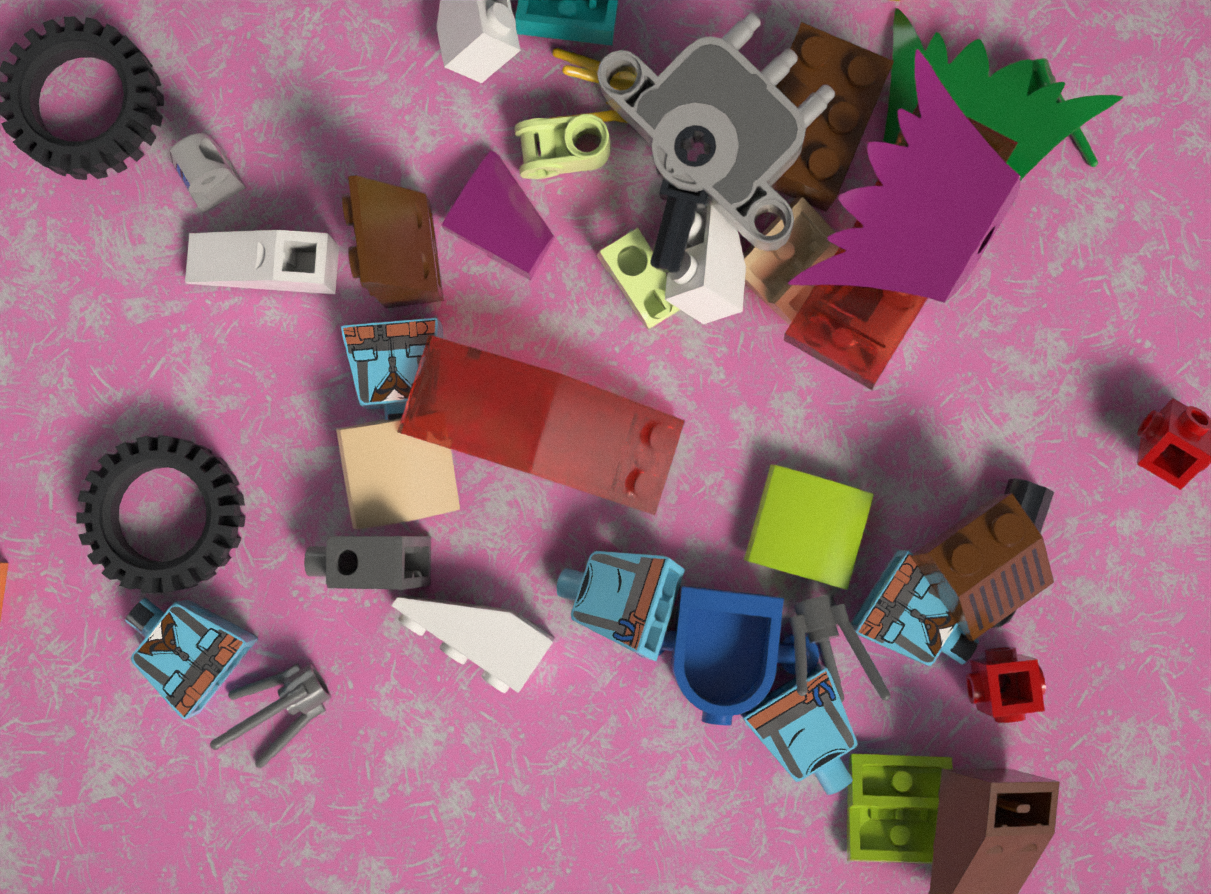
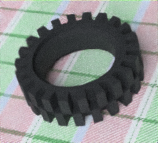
[0,16,164,180]
[76,435,246,593]

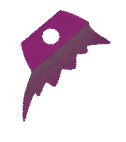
[788,49,1020,303]

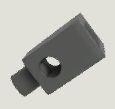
[304,536,431,590]

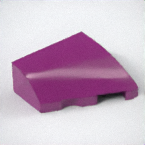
[441,150,554,281]

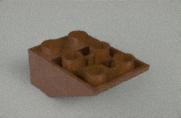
[342,175,444,309]
[928,769,1060,894]

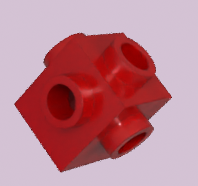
[1137,398,1211,490]
[966,647,1046,723]

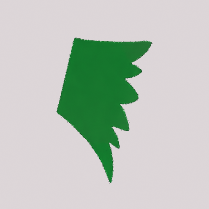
[883,8,1123,181]

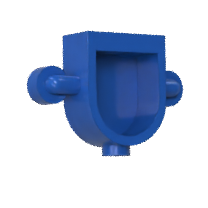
[636,585,819,726]

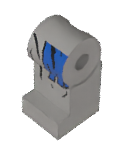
[167,133,246,213]

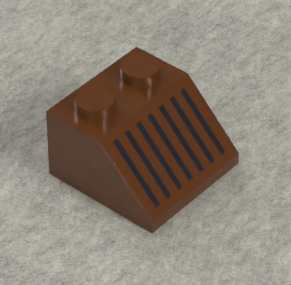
[911,493,1054,641]

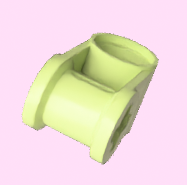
[514,114,611,179]

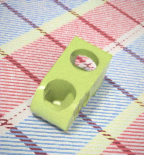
[596,228,680,330]

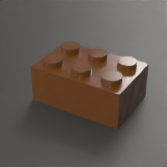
[771,22,894,212]

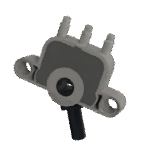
[598,13,835,273]

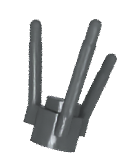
[789,595,891,702]
[210,663,331,768]

